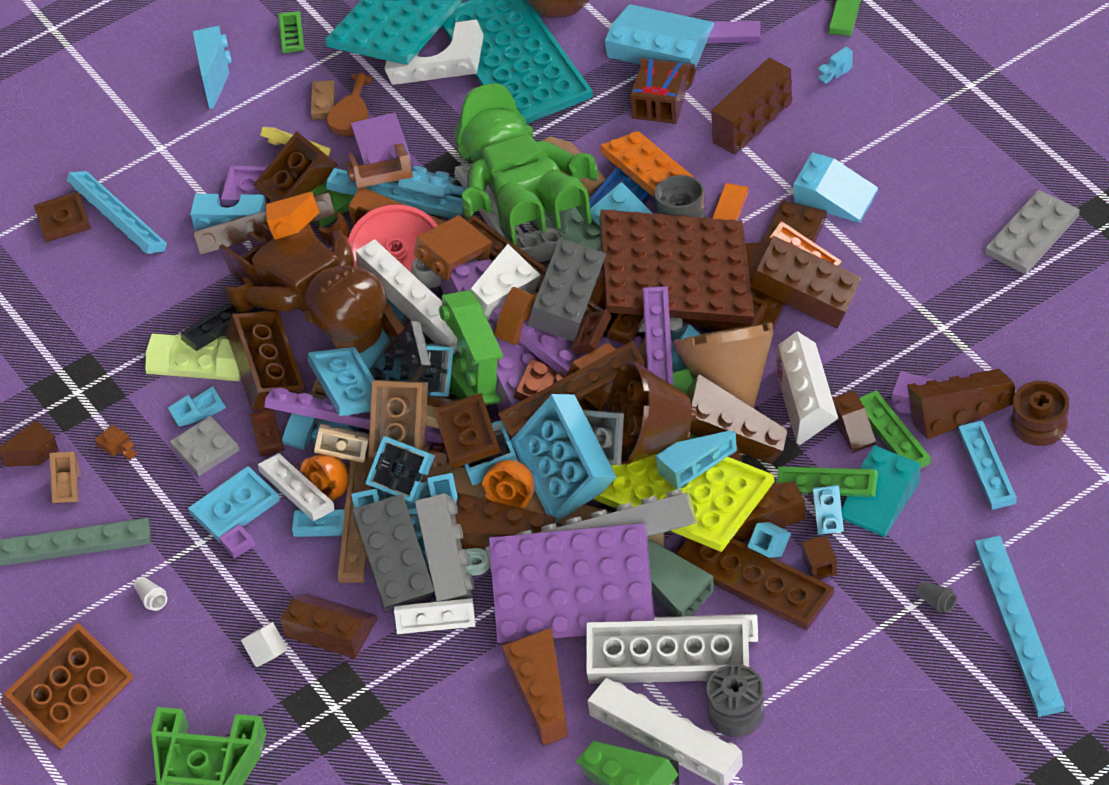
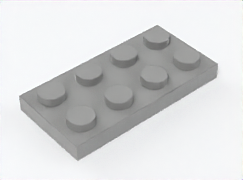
[985,190,1080,275]

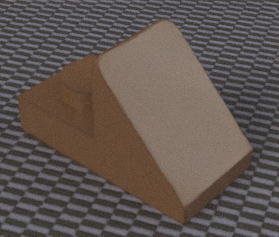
[49,452,81,503]

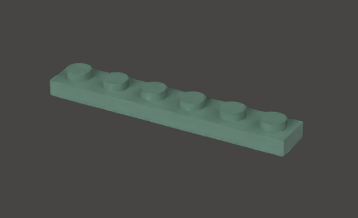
[0,518,151,566]

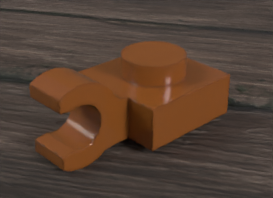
[95,424,137,460]

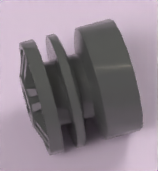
[654,175,706,218]
[707,664,764,737]

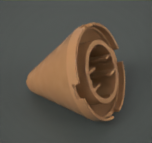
[673,322,774,408]

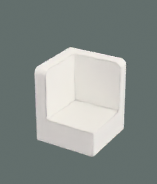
[241,622,287,667]

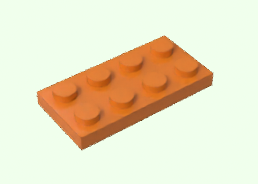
[600,131,694,198]

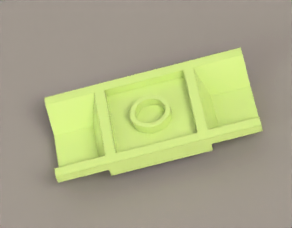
[146,334,241,381]

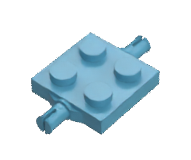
[397,166,466,197]

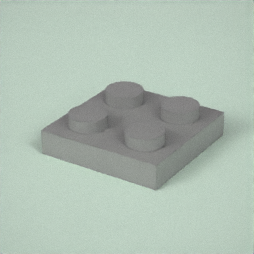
[170,416,240,477]

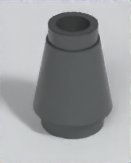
[916,581,957,613]

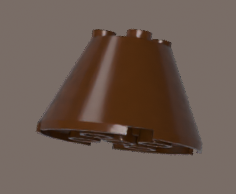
[606,362,697,465]

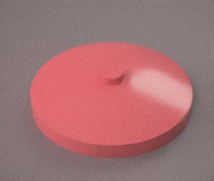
[349,205,438,272]

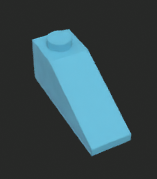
[656,430,737,490]

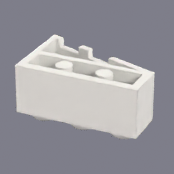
[470,244,541,320]

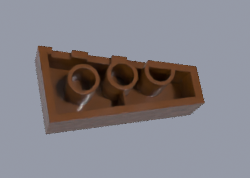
[455,493,558,550]

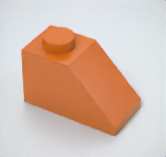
[266,192,319,240]

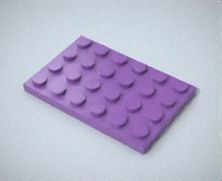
[489,523,654,643]

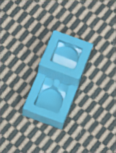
[168,386,226,427]
[282,413,318,450]

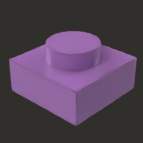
[219,524,255,559]

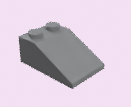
[583,410,624,465]

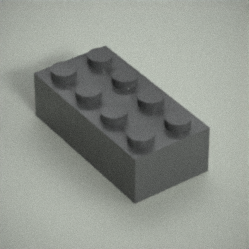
[527,238,606,342]
[353,494,435,613]

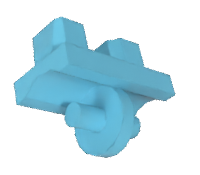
[812,485,844,535]

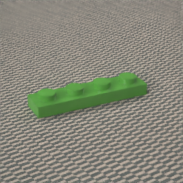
[859,390,931,468]
[776,467,878,497]

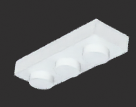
[394,598,475,634]

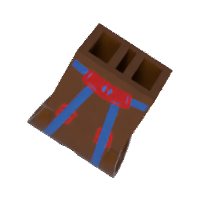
[630,57,696,124]

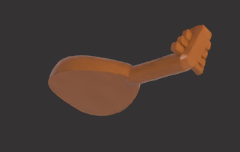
[327,72,372,137]

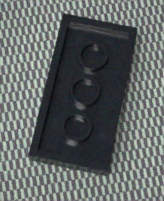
[368,321,431,382]

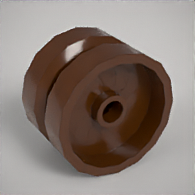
[1012,381,1069,446]

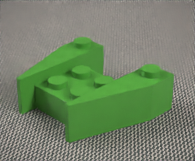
[439,290,503,405]
[151,707,267,785]

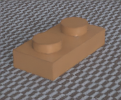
[311,80,336,120]

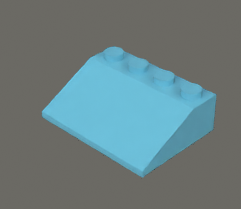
[605,4,714,66]
[510,394,616,522]

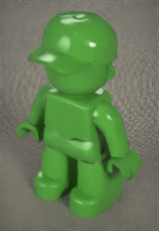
[454,83,598,246]

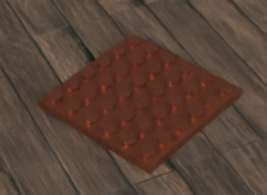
[599,209,754,324]

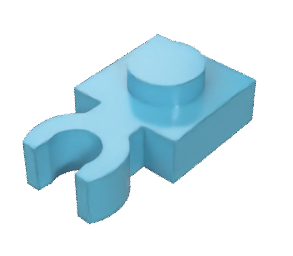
[818,47,853,84]

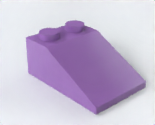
[351,113,412,168]

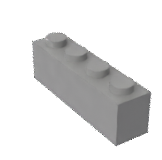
[415,493,475,602]

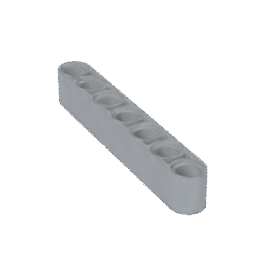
[411,228,562,289]

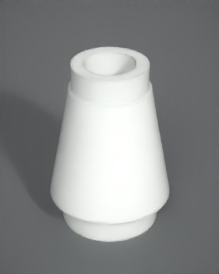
[134,577,167,611]

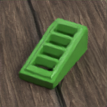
[278,11,305,53]

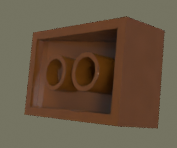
[253,131,338,202]

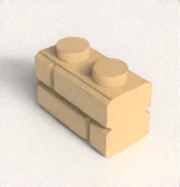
[314,424,370,463]

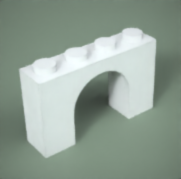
[385,20,484,85]

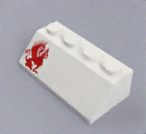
[775,331,838,445]

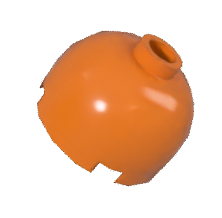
[300,454,349,502]
[482,460,535,509]

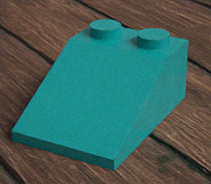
[841,445,921,537]

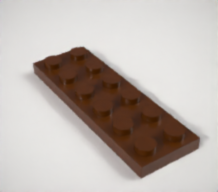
[676,538,834,630]

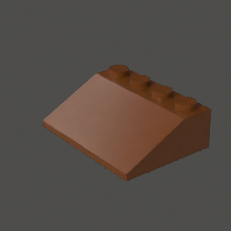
[0,622,134,750]

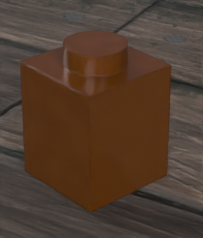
[802,535,837,580]

